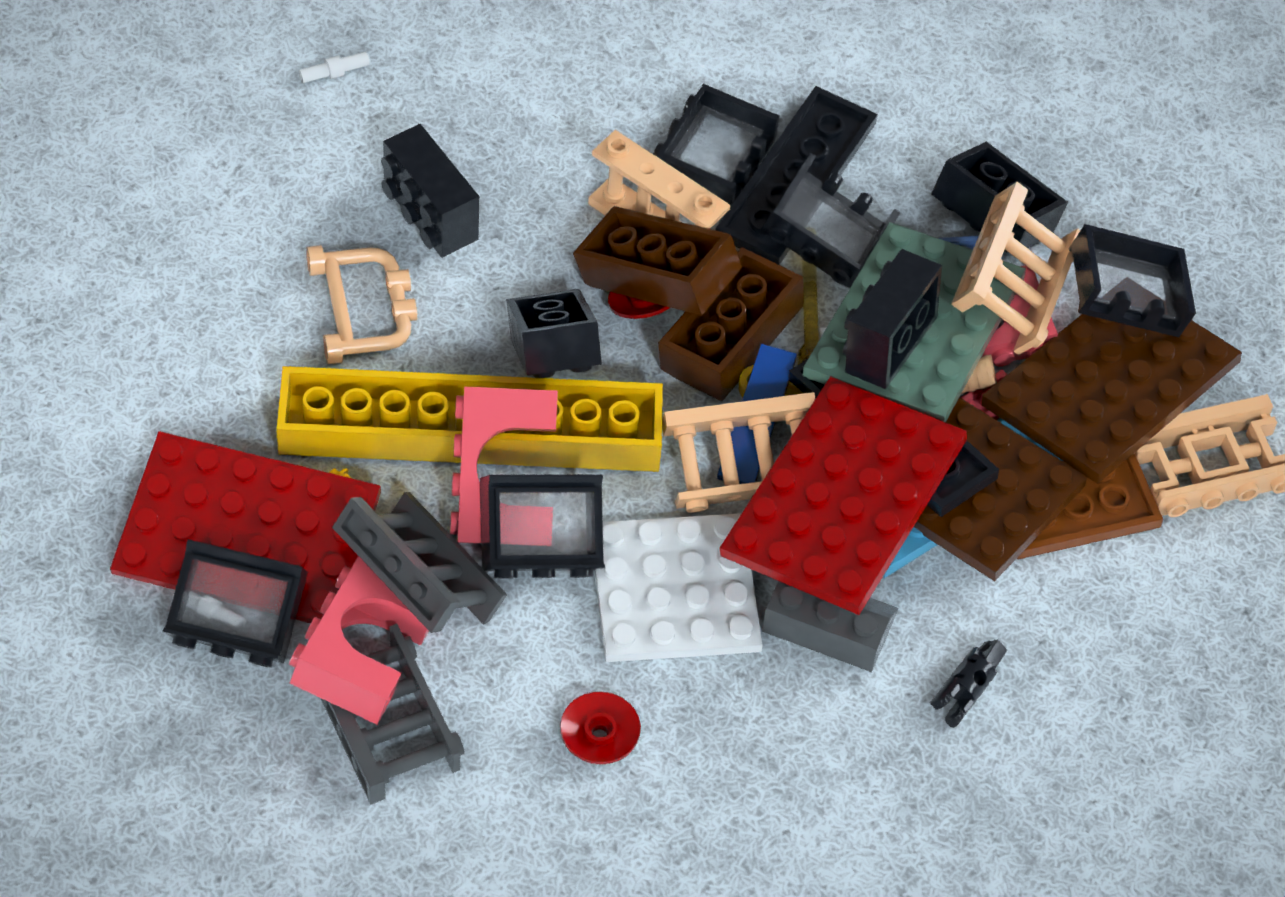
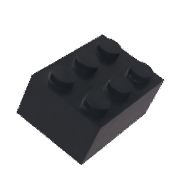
[381,123,480,258]
[931,141,1068,253]
[843,249,942,389]
[506,289,602,378]

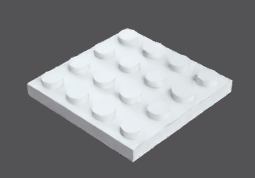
[595,513,763,662]

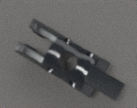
[930,639,1007,728]

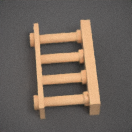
[588,130,730,229]
[951,182,1080,355]
[662,392,816,513]

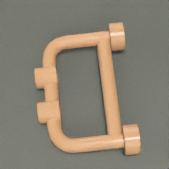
[306,245,417,365]

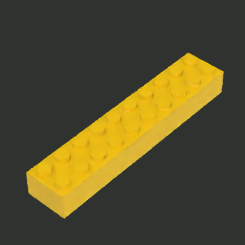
[276,366,663,472]

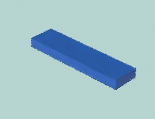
[717,344,797,484]

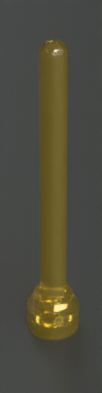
[797,228,819,365]

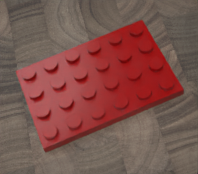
[720,376,967,615]
[110,431,381,624]

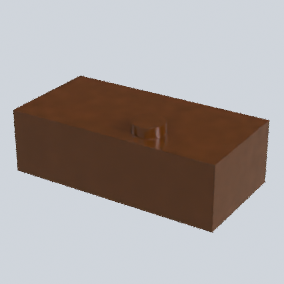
[573,206,742,316]
[658,247,804,402]

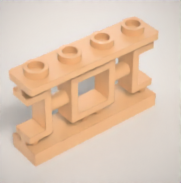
[1134,394,1285,517]

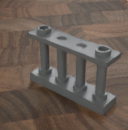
[332,492,507,633]
[320,624,465,805]

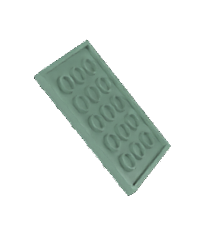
[803,222,1026,422]

